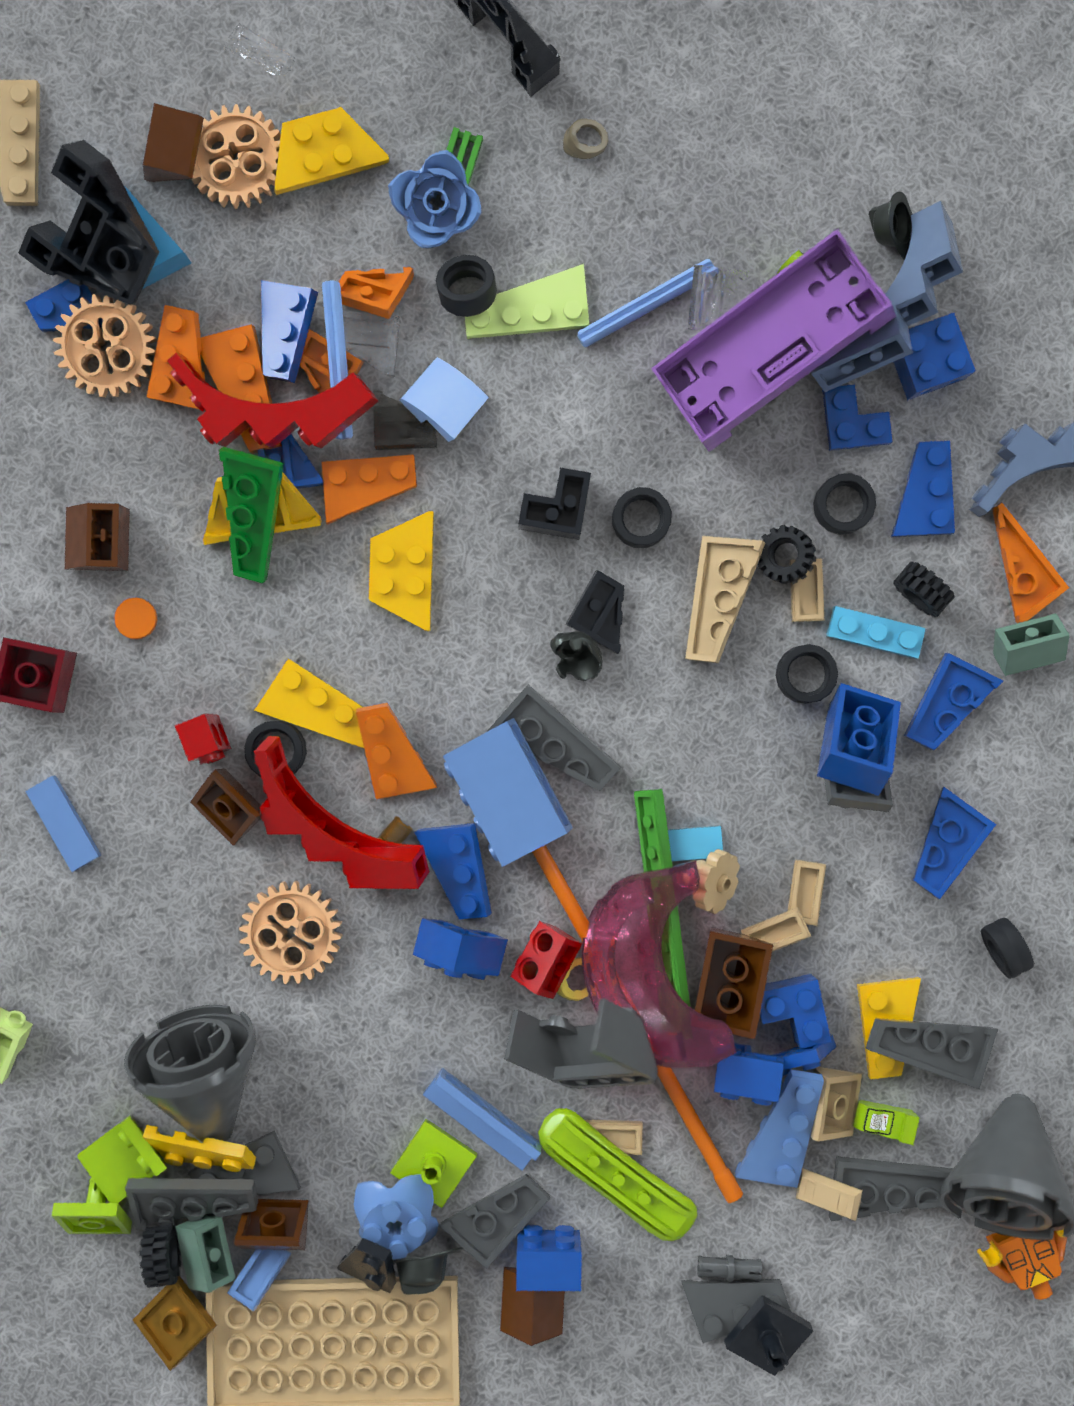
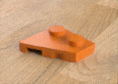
[300,329,364,394]

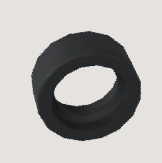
[435,255,497,317]
[813,473,876,535]
[612,487,672,548]
[775,644,838,704]
[244,721,307,777]

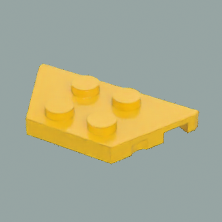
[274,107,389,195]
[203,473,322,545]
[369,511,434,631]

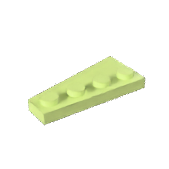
[465,264,589,339]

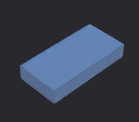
[227,1249,291,1311]

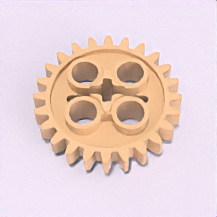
[191,104,281,209]
[53,294,157,398]
[239,881,343,984]

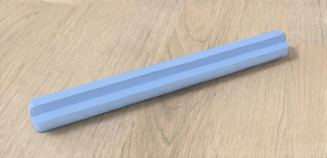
[577,259,716,347]
[322,280,353,439]

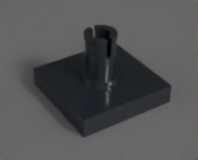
[724,1295,813,1376]

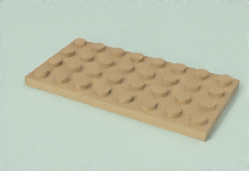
[206,1276,460,1406]

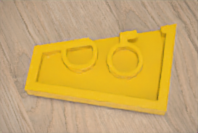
[857,977,921,1079]
[142,1125,256,1172]

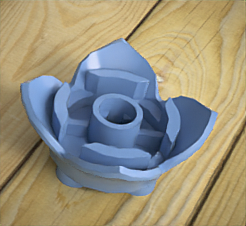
[388,150,481,248]
[354,1174,439,1260]

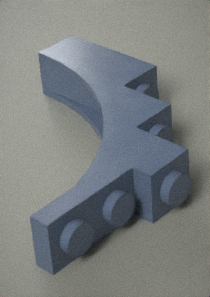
[969,422,1074,517]

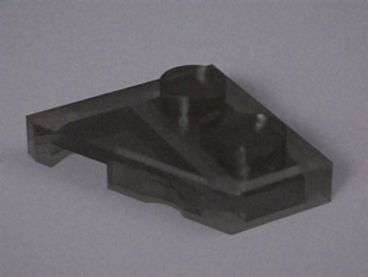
[373,389,437,450]

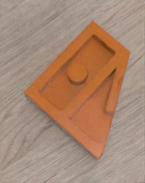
[339,267,414,319]

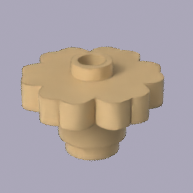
[683,849,740,914]

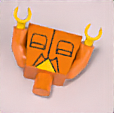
[977,1230,1068,1300]

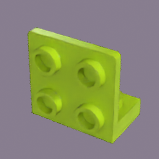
[77,1115,167,1203]

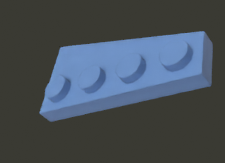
[735,1069,824,1188]

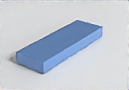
[25,775,102,872]

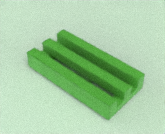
[446,127,483,186]

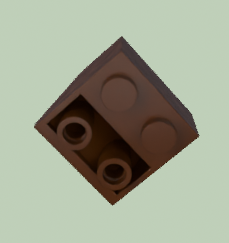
[65,503,130,571]

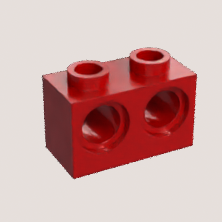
[175,714,232,765]
[510,921,583,999]

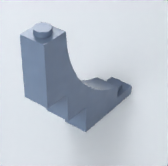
[811,201,963,392]

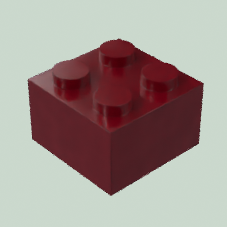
[0,637,77,713]

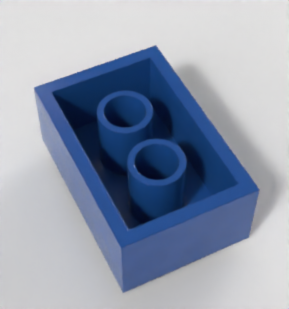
[817,683,901,796]

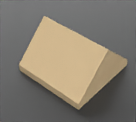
[810,1067,862,1142]

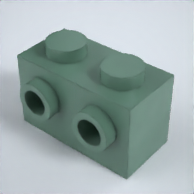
[993,613,1070,676]
[175,1215,236,1293]

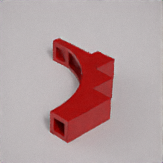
[167,353,379,449]
[254,736,430,889]

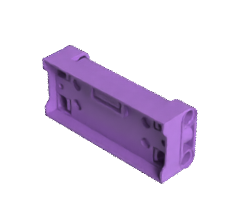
[651,229,896,452]

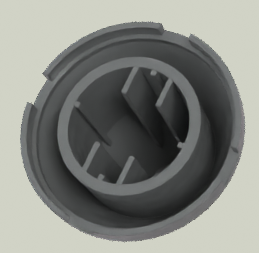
[124,1005,256,1143]
[940,1094,1074,1240]

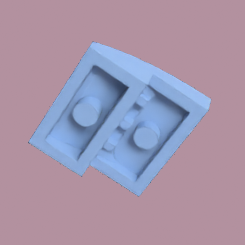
[399,357,489,442]

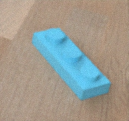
[826,606,926,659]

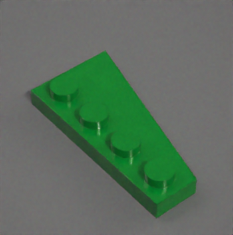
[219,447,284,583]

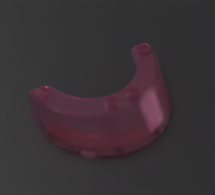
[582,861,736,1068]

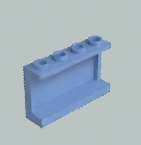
[443,718,573,867]

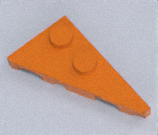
[992,502,1069,623]

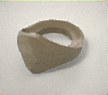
[563,118,608,159]

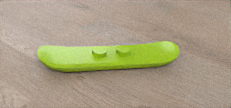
[538,1108,698,1241]

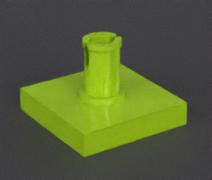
[390,1119,477,1208]
[51,1178,132,1234]

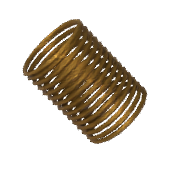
[378,816,413,844]

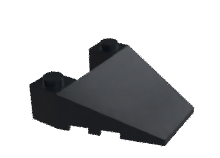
[454,0,561,97]
[18,140,160,305]

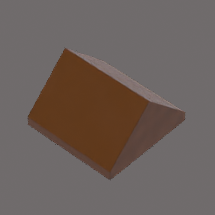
[143,103,204,182]
[190,768,261,846]
[234,1199,309,1250]
[500,1267,565,1346]

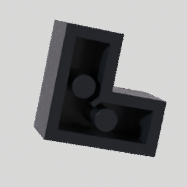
[518,467,591,540]

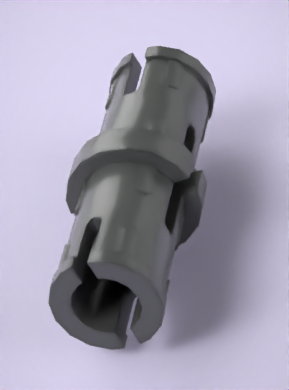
[697,1255,762,1282]

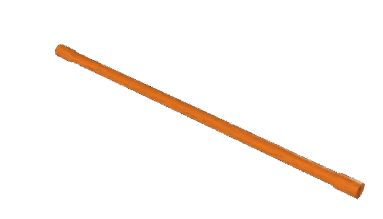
[532,845,743,1203]

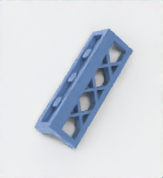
[423,1068,541,1171]

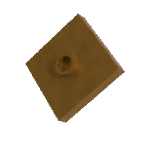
[133,1275,217,1371]

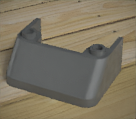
[504,999,658,1089]

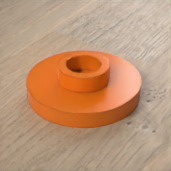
[114,598,157,639]

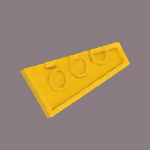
[254,659,364,748]

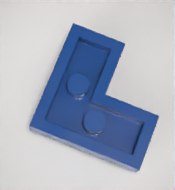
[822,384,893,451]

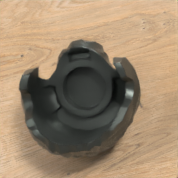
[550,632,603,681]

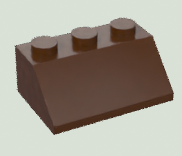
[692,927,773,1039]

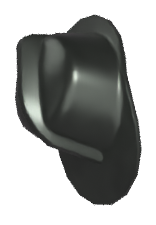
[868,192,913,260]
[393,1247,463,1295]

